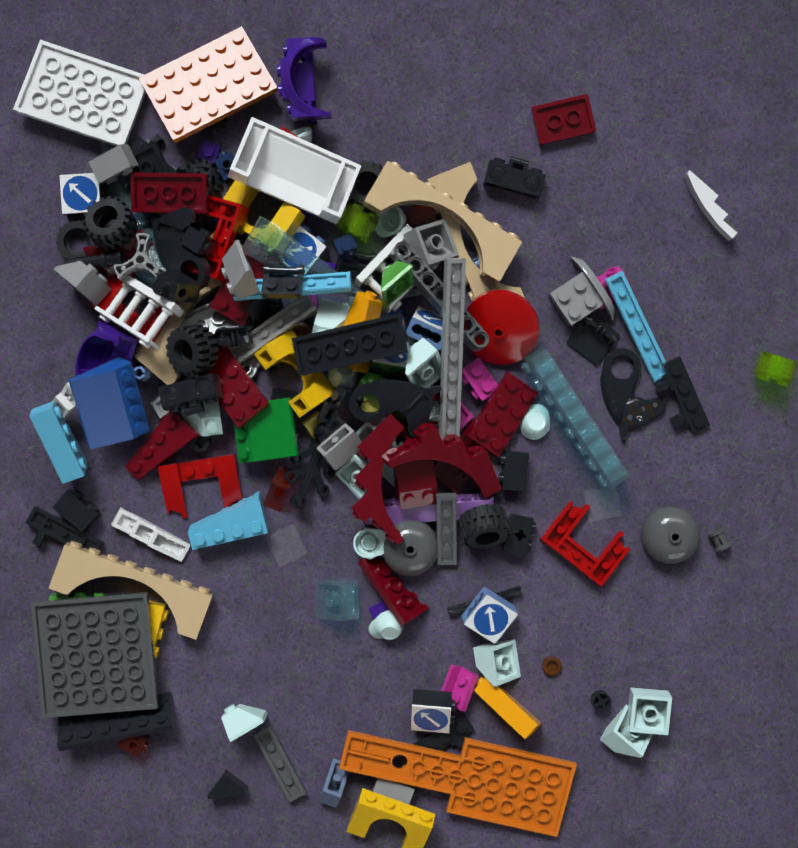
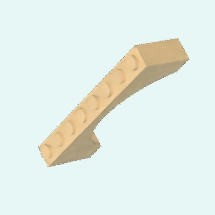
[363,161,522,285]
[427,162,525,302]
[134,240,243,385]
[48,541,213,640]

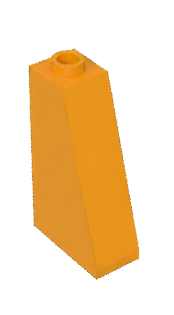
[343,291,382,373]
[474,676,542,739]

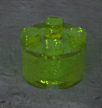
[334,202,379,243]
[753,351,798,387]

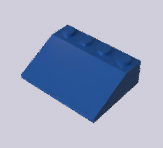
[68,357,150,450]

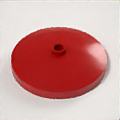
[464,290,540,365]

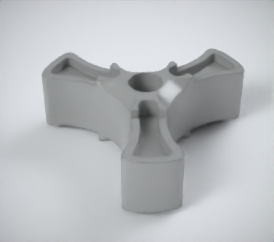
[114,233,167,280]

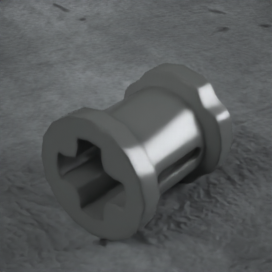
[708,527,732,552]

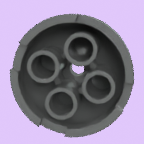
[640,506,700,564]
[383,520,438,576]

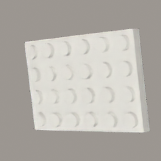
[13,40,146,146]

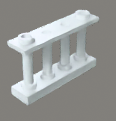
[354,224,440,314]
[95,275,184,350]

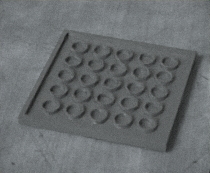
[31,592,159,718]

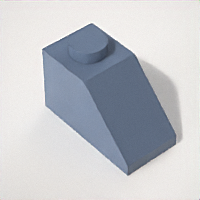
[318,758,349,808]

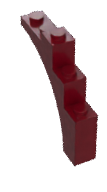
[351,414,404,545]
[381,423,502,498]

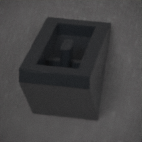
[208,770,248,799]

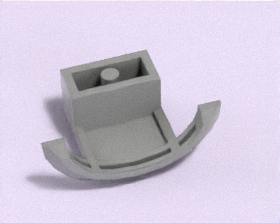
[548,257,615,326]

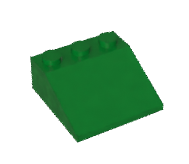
[233,398,298,463]

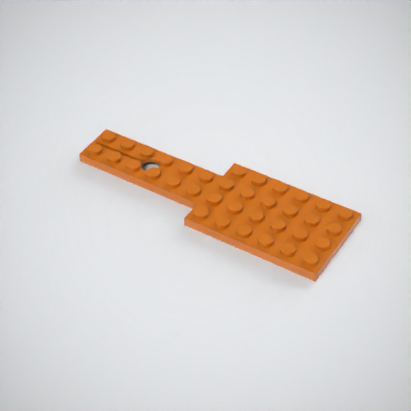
[339,730,577,837]

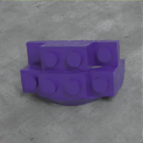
[277,37,331,124]
[75,321,138,377]

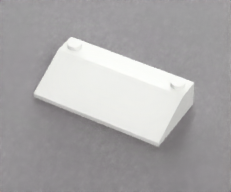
[227,117,361,224]

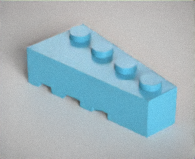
[29,401,88,484]
[188,491,269,550]

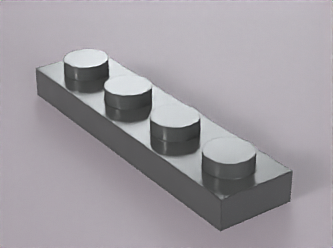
[436,493,457,565]
[253,725,307,803]

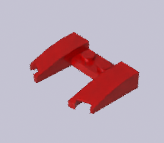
[186,195,250,282]
[89,271,178,342]
[158,454,243,518]
[539,501,630,587]

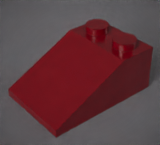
[393,460,438,510]

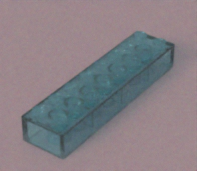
[521,346,630,489]

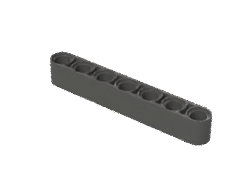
[390,241,489,352]

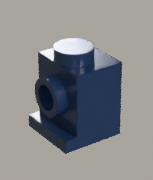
[214,151,235,184]
[333,233,358,263]

